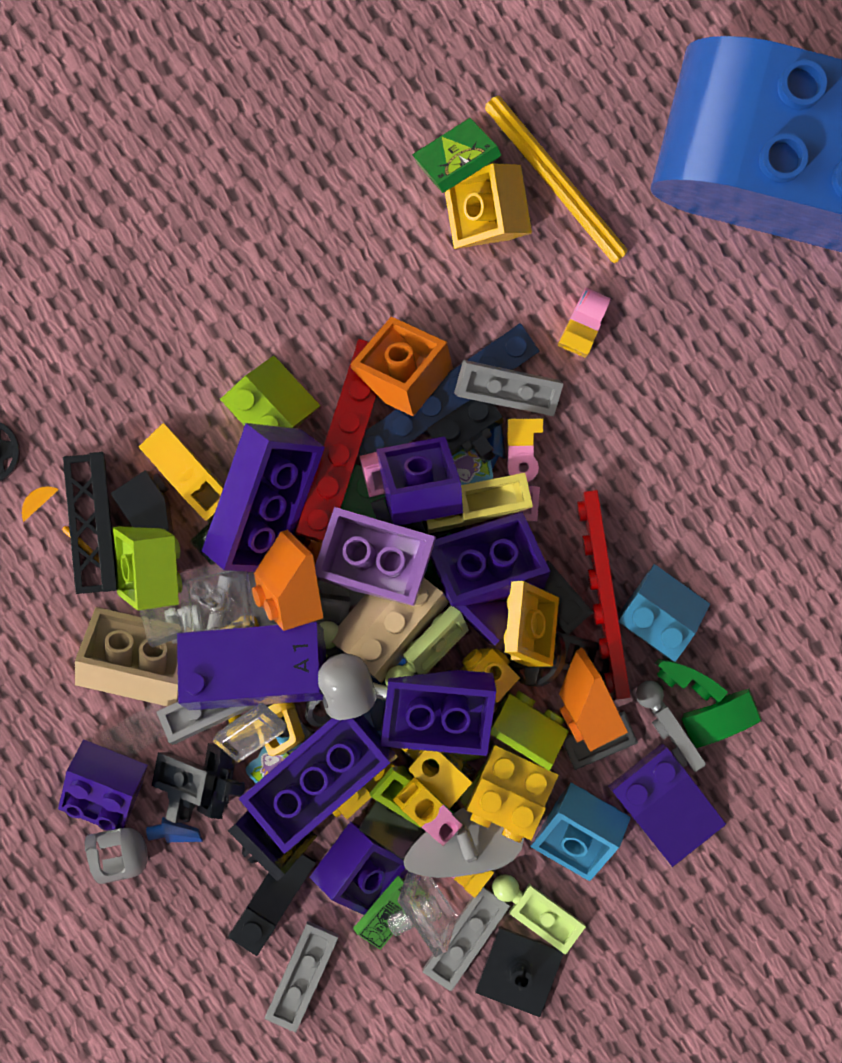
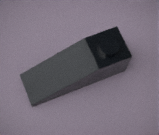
[111,470,178,572]

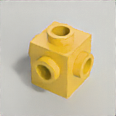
[461,648,520,703]

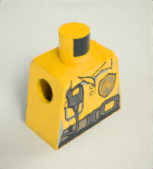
[401,748,478,809]

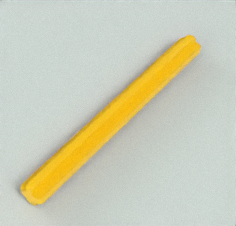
[485,95,628,263]

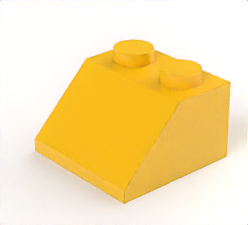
[445,163,532,249]

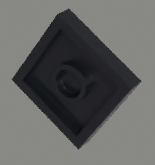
[228,810,317,881]
[475,926,564,1017]

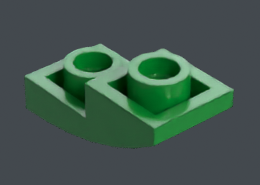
[654,659,728,702]
[682,688,762,748]

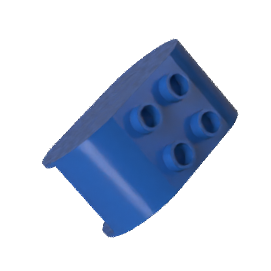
[650,36,842,252]

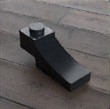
[228,853,316,956]

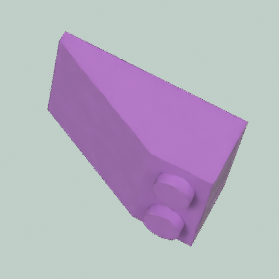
[315,507,436,606]

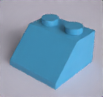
[618,564,710,662]
[530,783,631,881]

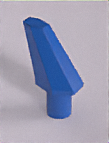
[487,424,506,470]
[146,817,203,843]

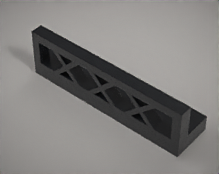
[63,452,117,594]

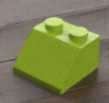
[220,356,320,429]
[113,526,183,611]
[490,690,569,771]

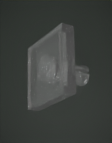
[179,565,255,633]
[387,871,458,957]

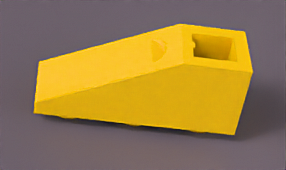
[139,423,224,522]

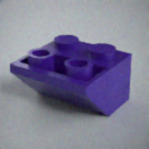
[58,739,148,831]

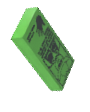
[353,876,425,950]

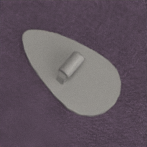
[404,806,524,878]

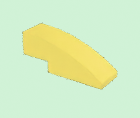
[424,473,533,534]

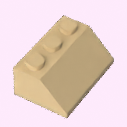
[331,578,449,684]
[75,607,196,706]

